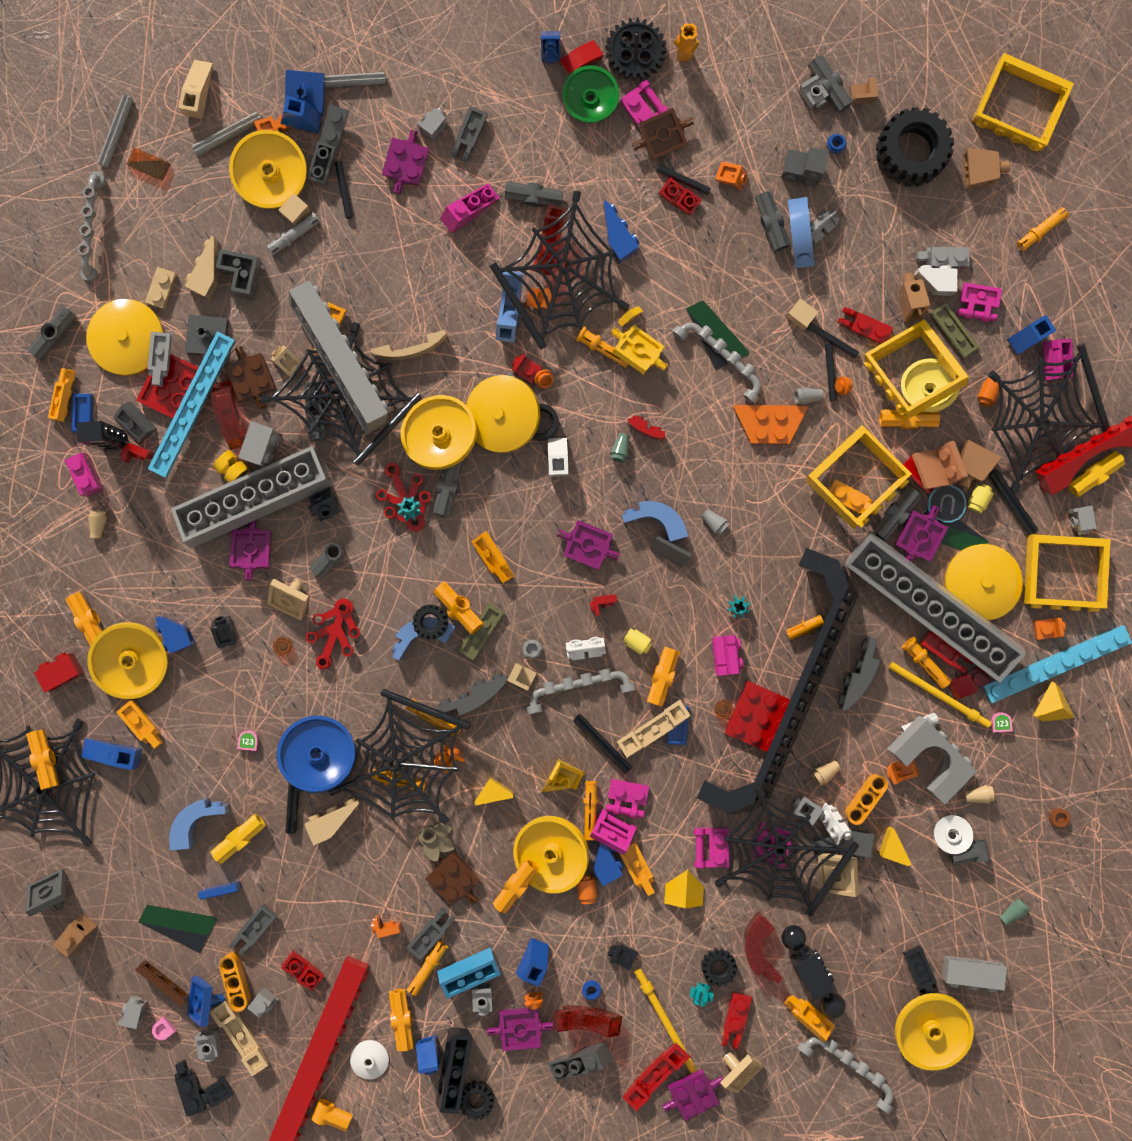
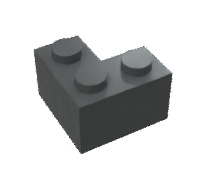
[781,147,829,186]
[216,249,262,299]

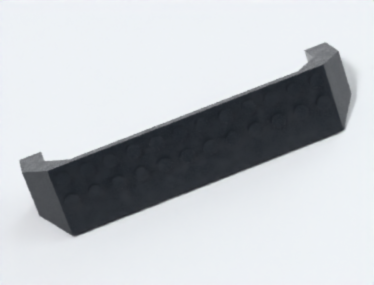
[697,548,859,815]

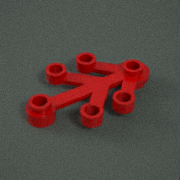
[376,462,431,532]
[306,598,361,670]

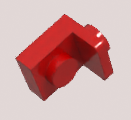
[511,353,542,385]
[120,442,154,463]
[590,594,617,616]

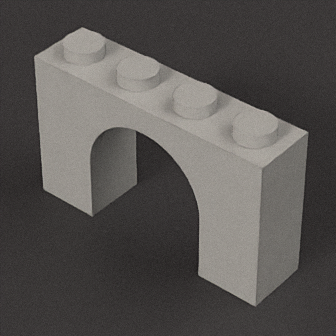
[887,716,977,805]

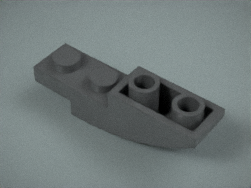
[307,104,349,185]
[838,637,880,711]
[436,673,509,716]

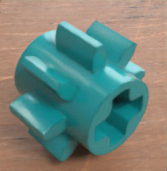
[397,497,422,522]
[727,595,750,618]
[689,983,714,1007]

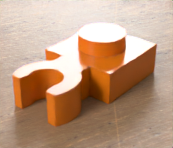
[254,115,291,132]

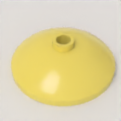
[901,358,960,412]

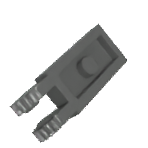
[452,106,488,163]
[229,903,278,957]
[406,908,455,961]

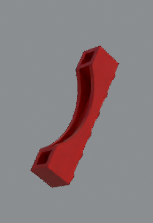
[1035,416,1132,495]

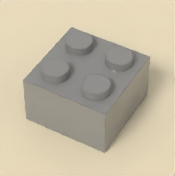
[238,421,282,467]

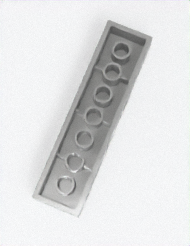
[289,280,389,434]
[171,446,332,549]

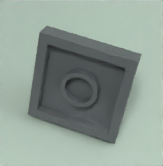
[185,315,229,355]
[25,869,66,917]

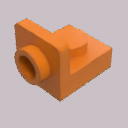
[715,162,748,191]
[525,287,552,310]
[1033,618,1066,640]
[371,915,402,938]

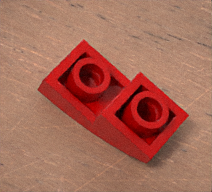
[560,40,604,75]
[657,177,701,216]
[627,416,666,441]
[281,950,324,991]

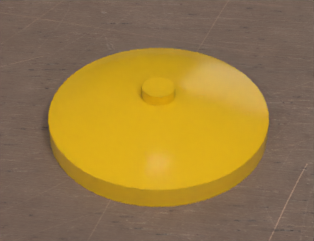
[229,130,307,209]
[86,299,164,376]
[466,375,540,453]
[401,395,477,470]
[944,544,1023,620]
[87,622,168,699]
[513,816,589,893]
[895,993,974,1070]

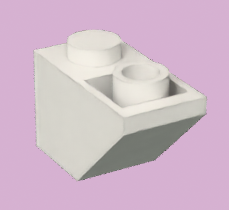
[914,265,957,296]
[548,438,568,477]

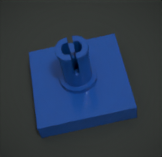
[285,70,325,113]
[187,976,224,1027]

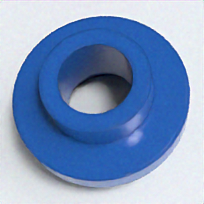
[827,134,846,153]
[582,980,601,1000]

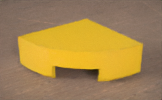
[618,306,643,327]

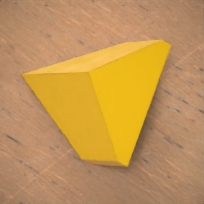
[1034,682,1074,722]
[541,759,585,793]
[664,869,704,908]

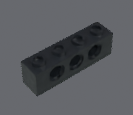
[77,421,128,451]
[436,1027,472,1114]

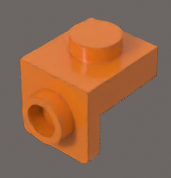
[434,745,465,773]
[887,760,920,785]

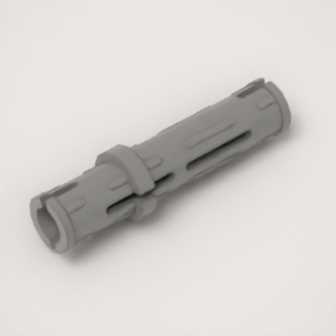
[267,213,320,255]

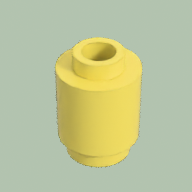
[967,484,994,514]
[623,629,652,655]

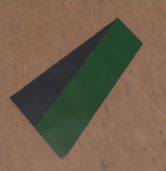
[686,300,750,370]
[924,509,989,550]
[138,905,217,953]

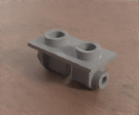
[810,210,840,245]

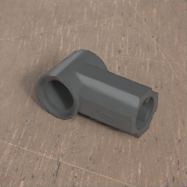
[309,543,345,579]
[949,839,990,866]

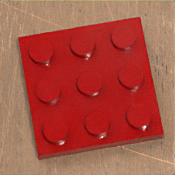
[136,354,199,418]
[724,680,790,752]

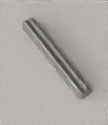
[325,72,386,88]
[98,94,133,168]
[192,112,262,156]

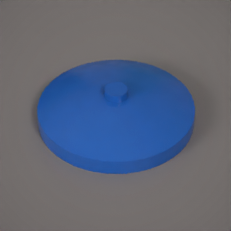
[277,716,355,793]

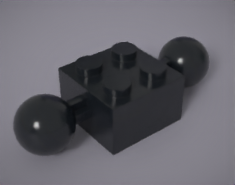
[781,925,846,1019]

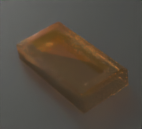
[126,147,170,181]

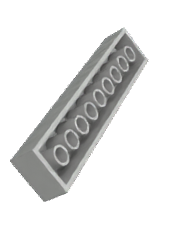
[845,531,1026,683]

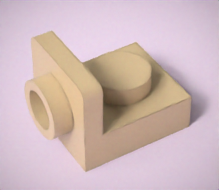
[271,345,301,377]

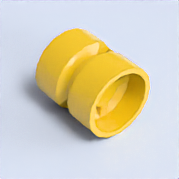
[213,450,250,483]

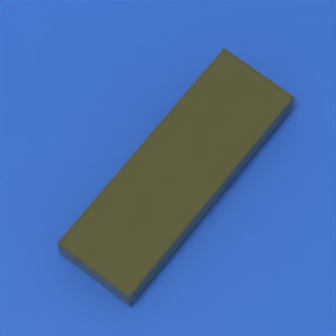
[929,302,979,360]
[458,603,505,661]

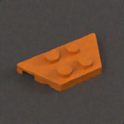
[733,405,808,445]

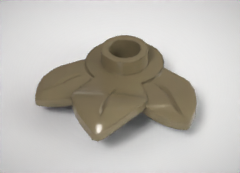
[418,823,454,862]

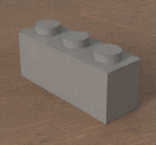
[942,955,1007,992]

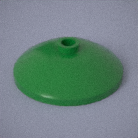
[562,65,619,123]

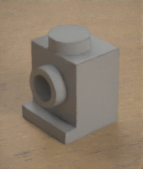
[798,75,829,110]
[417,108,448,141]
[1067,506,1096,535]
[791,795,823,826]
[472,984,493,1016]
[247,987,279,1018]
[117,996,147,1029]
[194,1029,221,1062]

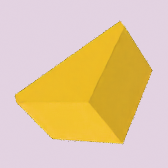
[475,777,514,806]
[878,827,912,866]

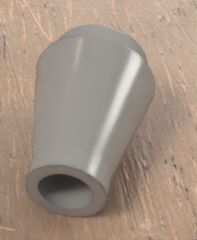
[794,387,824,406]
[701,509,730,536]

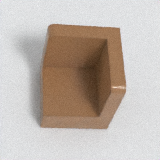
[850,78,878,105]

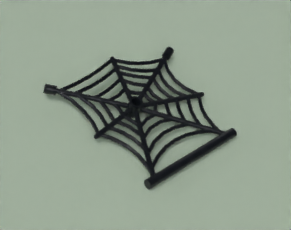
[489,191,630,350]
[260,322,422,466]
[988,343,1110,493]
[329,689,471,825]
[0,718,96,847]
[715,784,859,916]

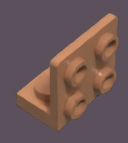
[912,441,968,490]

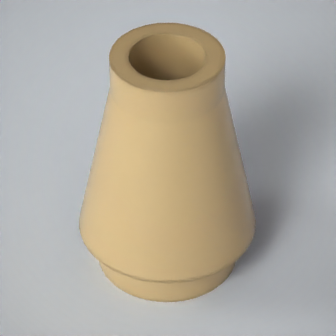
[88,510,108,538]
[811,760,841,786]
[965,785,995,804]

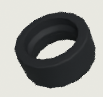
[532,404,559,441]

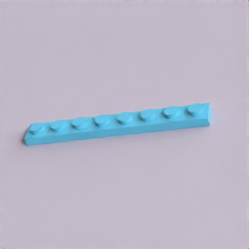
[148,331,236,478]
[983,625,1132,703]

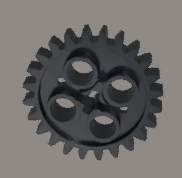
[605,17,667,81]

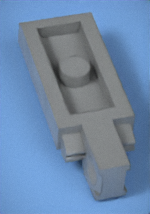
[915,247,970,268]
[147,332,172,387]

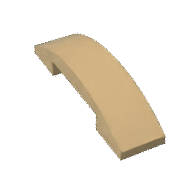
[371,330,447,360]
[617,700,691,758]
[209,1000,269,1076]

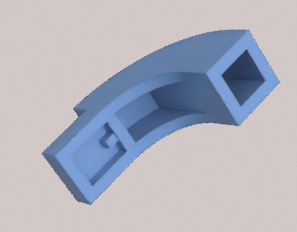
[788,197,815,269]
[496,271,523,343]
[621,501,688,542]
[392,617,456,661]
[169,798,230,851]

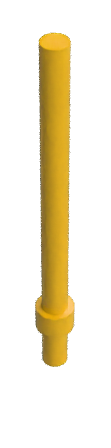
[888,662,992,729]
[634,969,697,1074]

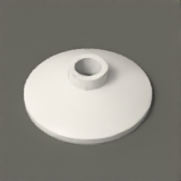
[934,815,973,854]
[350,1040,389,1080]

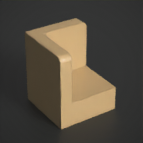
[278,194,311,226]
[786,299,818,331]
[507,663,536,691]

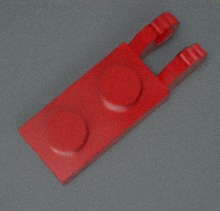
[837,307,893,344]
[920,630,973,674]
[721,991,752,1050]

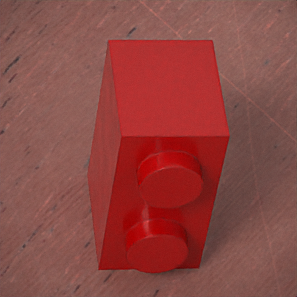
[33,652,84,693]

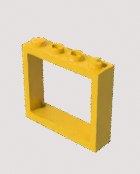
[971,53,1074,152]
[864,319,969,420]
[805,425,912,529]
[1024,534,1110,612]

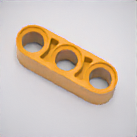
[845,774,888,825]
[219,952,251,1012]

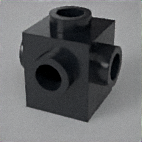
[308,488,341,522]

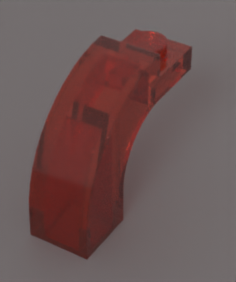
[532,204,567,276]
[211,380,247,450]
[743,911,783,984]
[553,1005,622,1038]

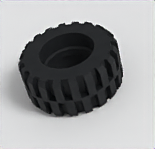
[876,107,954,187]

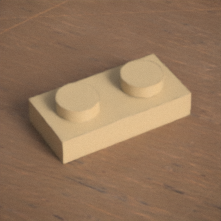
[145,267,177,310]

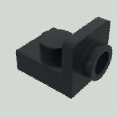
[210,616,237,648]
[607,941,638,970]
[200,1077,233,1108]

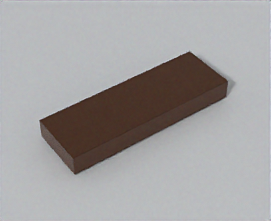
[136,960,189,1006]

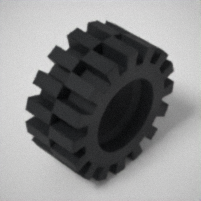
[412,605,449,640]
[701,948,737,987]
[460,1080,494,1121]

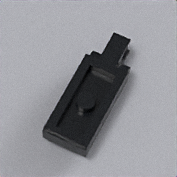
[902,945,937,994]
[174,1060,207,1117]

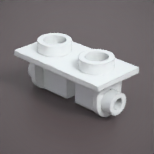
[566,637,606,661]
[819,803,852,845]

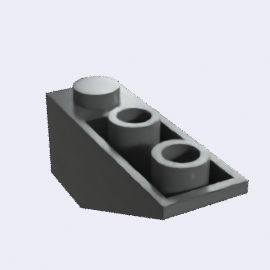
[810,829,874,860]
[548,1041,613,1081]

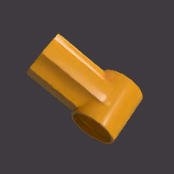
[311,1098,353,1132]

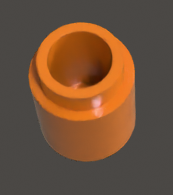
[977,377,1000,407]
[577,874,597,904]

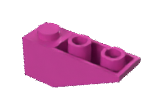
[440,183,500,233]

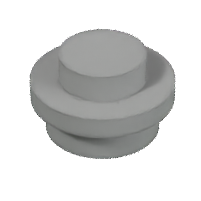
[523,639,542,659]

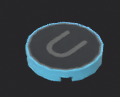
[927,485,966,523]

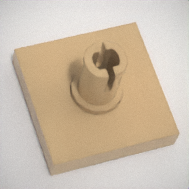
[267,579,308,621]
[818,853,859,897]
[720,1052,764,1093]

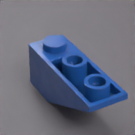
[541,31,561,63]
[603,200,640,264]
[81,738,142,770]

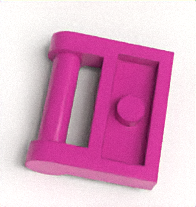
[620,80,669,128]
[590,809,637,855]
[694,827,729,868]

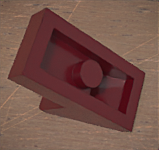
[948,666,991,700]

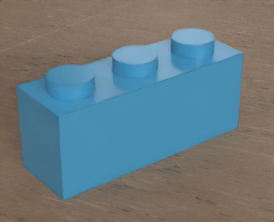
[437,947,501,999]

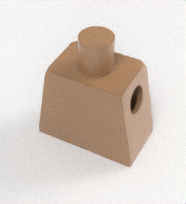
[963,148,1010,190]
[899,273,930,322]
[958,440,1001,489]
[53,914,98,957]

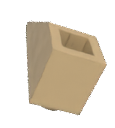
[178,60,213,119]
[185,235,218,301]
[304,798,361,846]

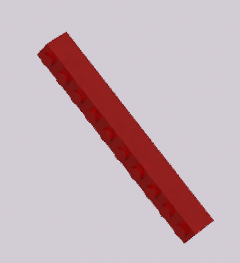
[269,956,369,1141]

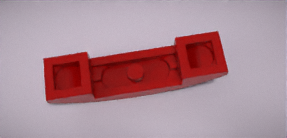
[623,1043,690,1112]

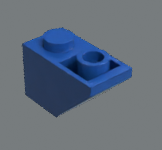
[281,95,322,134]
[1007,315,1057,355]
[155,616,196,654]
[593,843,624,886]
[515,938,549,987]
[416,1035,442,1075]

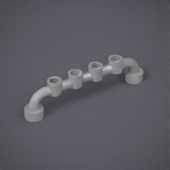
[78,171,106,282]
[672,323,761,405]
[526,668,637,715]
[797,1036,893,1114]

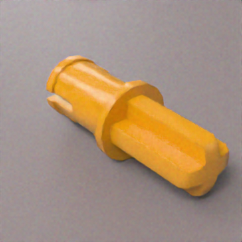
[786,615,824,640]

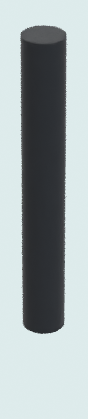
[335,161,353,219]
[657,164,711,195]
[807,322,859,358]
[825,344,837,402]

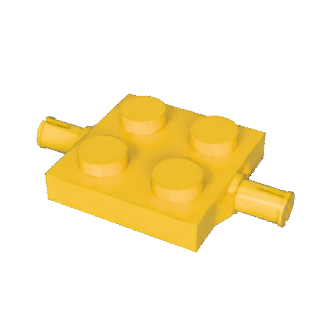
[610,325,668,375]

